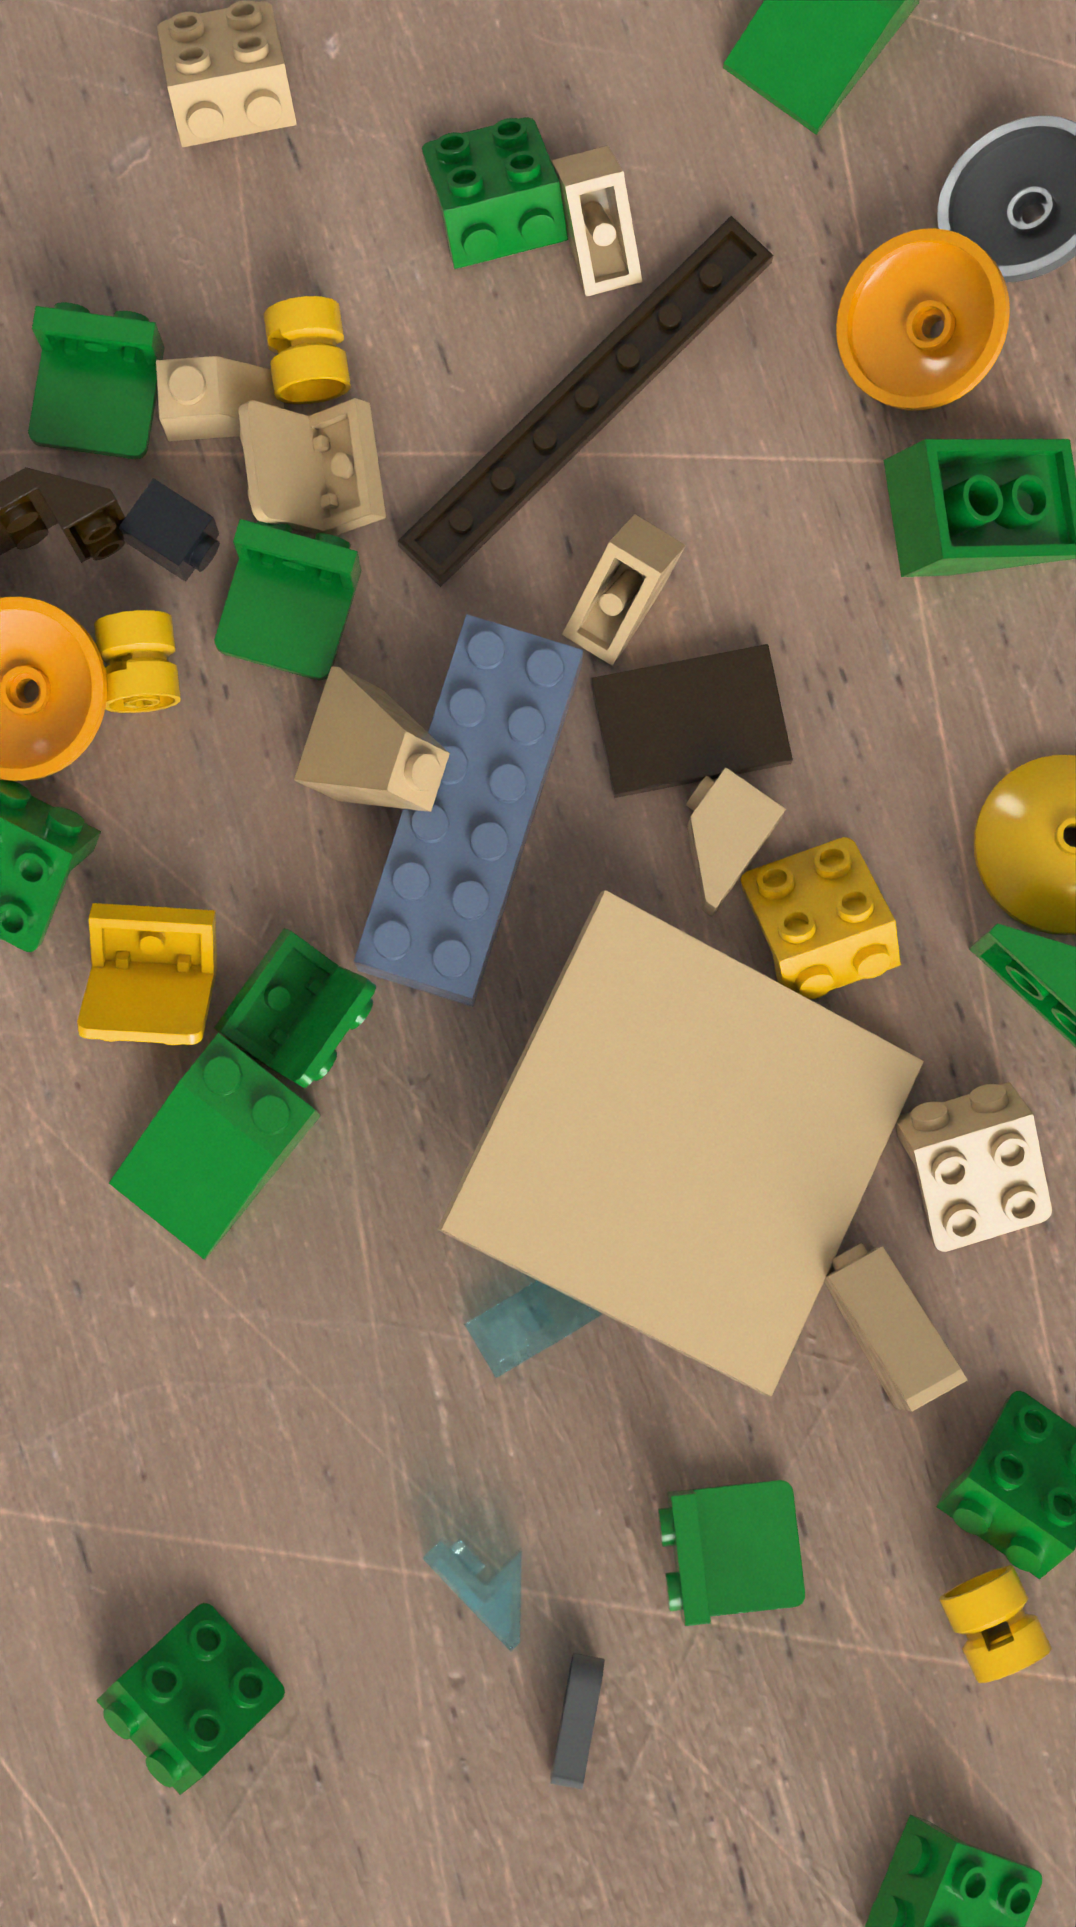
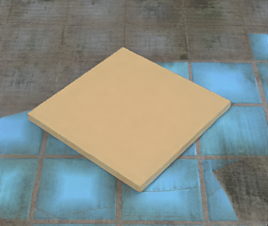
[437,890,924,1397]

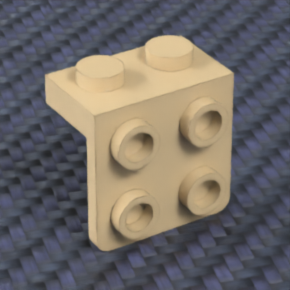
[157,0,297,148]
[238,398,386,536]
[895,1082,1052,1252]

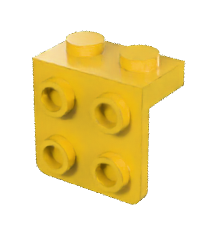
[741,837,901,999]
[77,903,217,1045]

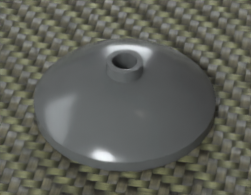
[937,116,1076,283]

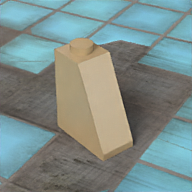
[294,666,450,812]
[824,1242,968,1412]

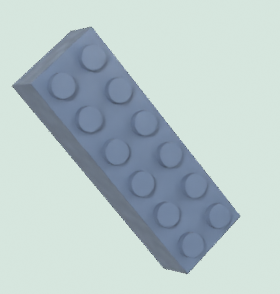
[354,614,583,1007]

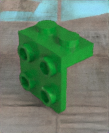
[422,117,568,269]
[28,302,165,460]
[214,519,362,681]
[0,780,101,952]
[214,928,376,1088]
[936,1391,1076,1579]
[658,1480,805,1626]
[96,1603,285,1795]
[865,1814,1042,1927]

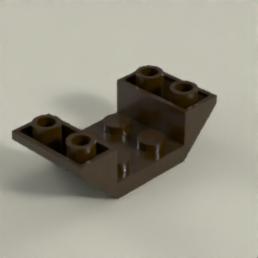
[0,467,125,563]

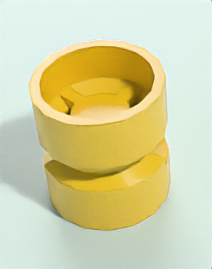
[263,296,351,404]
[94,610,181,713]
[939,1565,1052,1683]

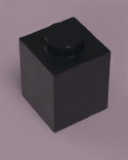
[119,478,220,582]

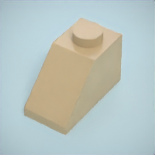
[551,146,643,297]
[156,356,285,441]
[562,514,686,666]
[686,767,786,917]

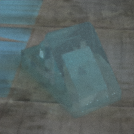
[464,1280,602,1378]
[422,1536,522,1651]

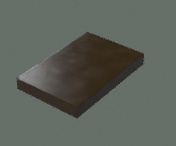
[591,644,793,798]

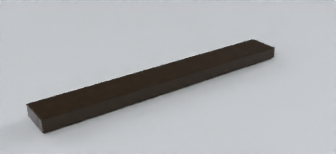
[398,216,774,587]

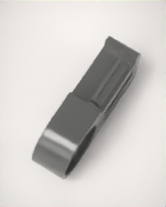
[550,1653,605,1790]

